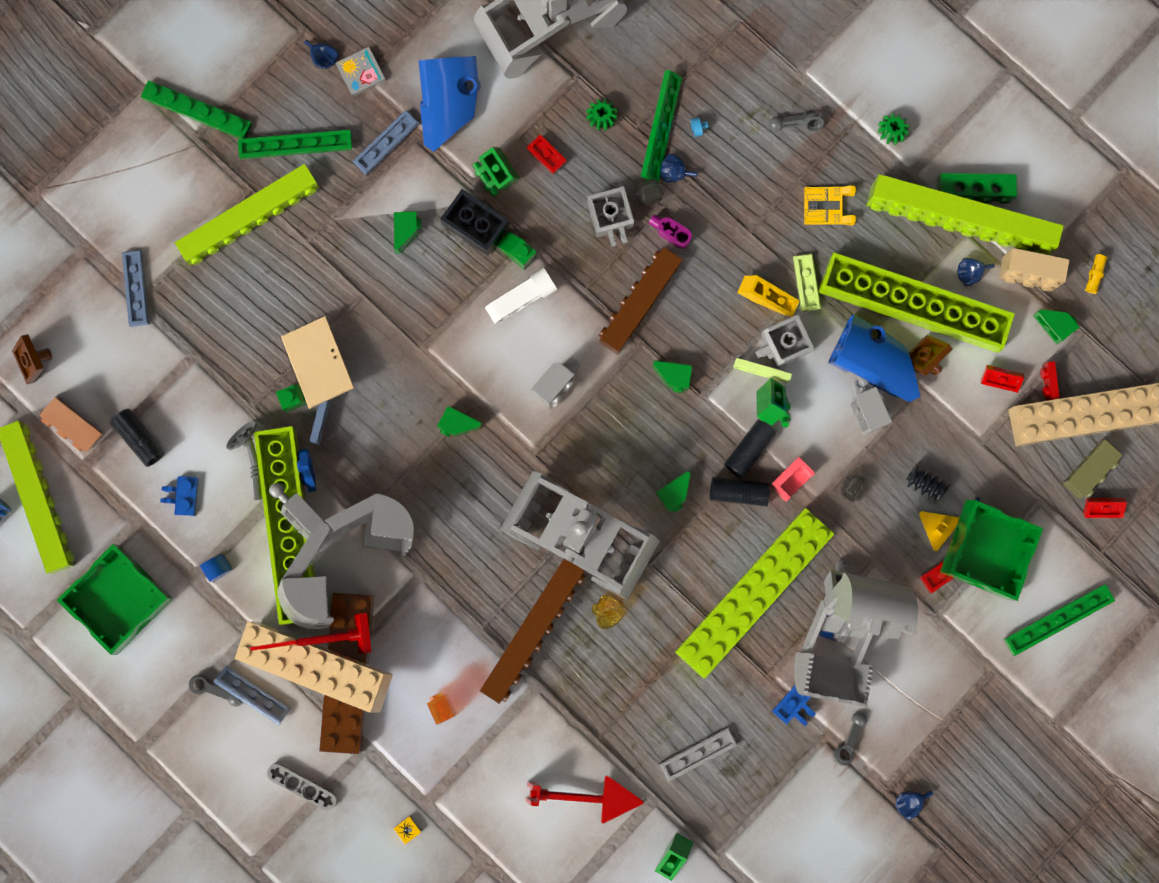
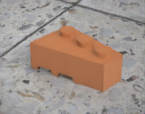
[40,395,102,452]

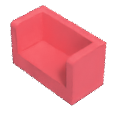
[770,457,815,502]

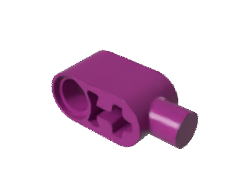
[648,214,692,249]

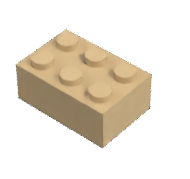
[999,248,1069,291]

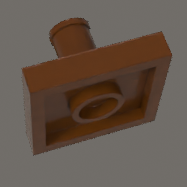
[12,334,52,385]
[909,335,953,376]

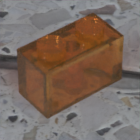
[427,692,457,725]

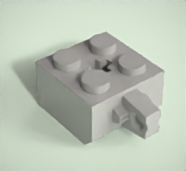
[755,315,814,368]
[531,357,580,409]
[850,378,892,436]

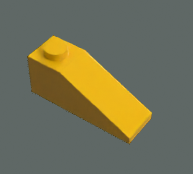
[737,275,799,318]

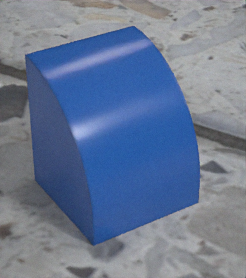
[199,554,233,583]

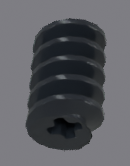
[906,464,950,504]

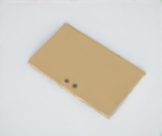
[281,316,354,409]

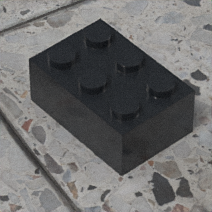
[440,189,510,256]

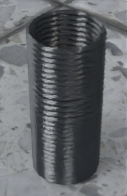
[110,408,165,467]
[724,419,777,478]
[710,476,770,507]

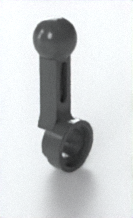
[769,113,824,132]
[189,674,243,707]
[833,712,867,766]

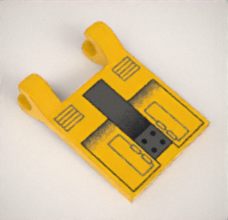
[804,186,856,226]

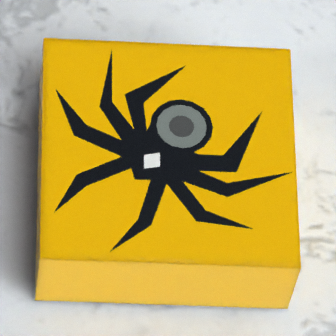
[394,816,421,844]

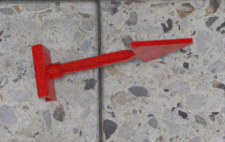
[250,613,372,654]
[525,775,644,824]

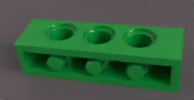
[937,173,1017,204]

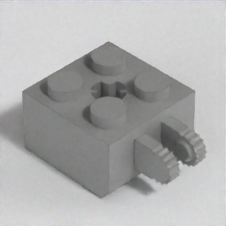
[587,186,634,247]

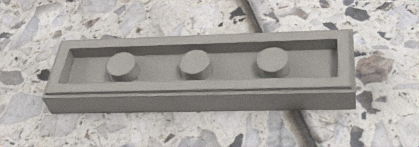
[659,727,737,782]

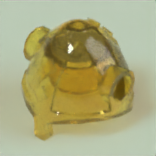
[592,594,626,629]

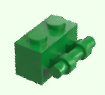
[472,147,520,197]
[756,378,791,427]

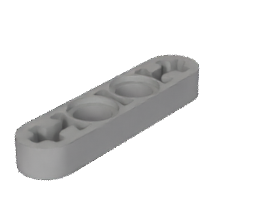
[267,763,338,810]

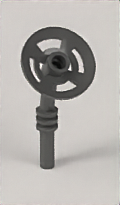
[226,421,262,500]

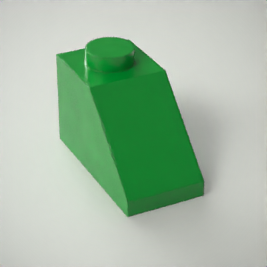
[394,212,422,254]
[496,232,537,270]
[1033,309,1080,345]
[652,361,692,393]
[276,384,307,413]
[437,406,483,438]
[655,471,690,513]
[655,833,694,881]

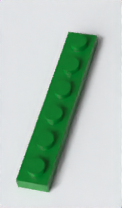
[641,70,682,183]
[140,80,252,139]
[238,130,353,159]
[1004,584,1115,656]

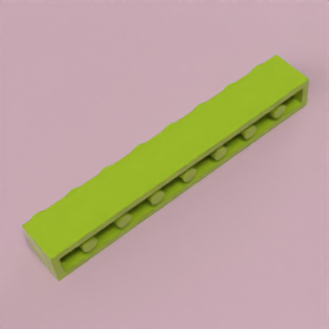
[174,164,319,266]
[0,421,74,574]

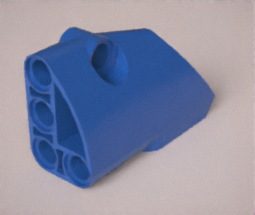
[418,56,481,152]
[828,314,920,402]

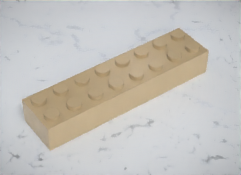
[1008,383,1159,446]
[235,621,393,713]

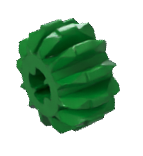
[586,99,618,131]
[877,112,910,146]

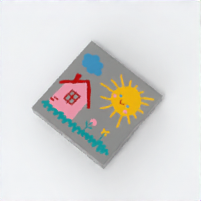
[336,47,386,97]

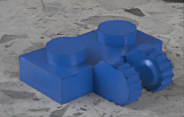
[297,448,316,492]
[160,476,199,516]
[772,684,816,726]

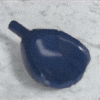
[304,40,339,69]
[661,154,698,183]
[957,258,995,286]
[896,791,933,820]

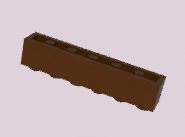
[598,247,683,355]

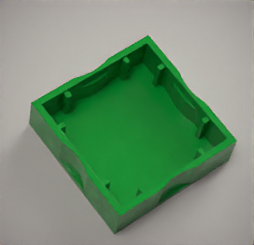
[940,500,1043,601]
[57,544,173,655]

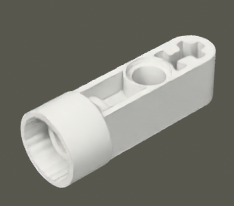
[485,267,557,325]

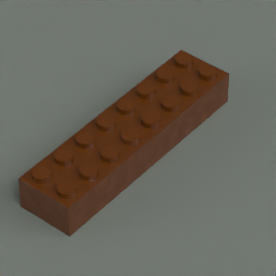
[480,559,586,704]
[319,593,374,754]

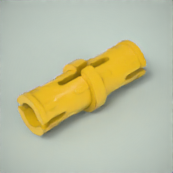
[1085,254,1108,294]

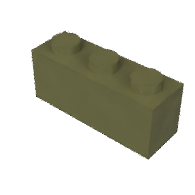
[1062,440,1122,499]

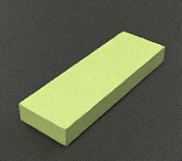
[793,254,821,313]
[733,358,792,384]

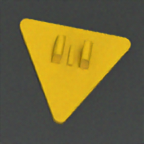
[919,511,959,551]

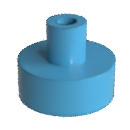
[690,117,708,137]

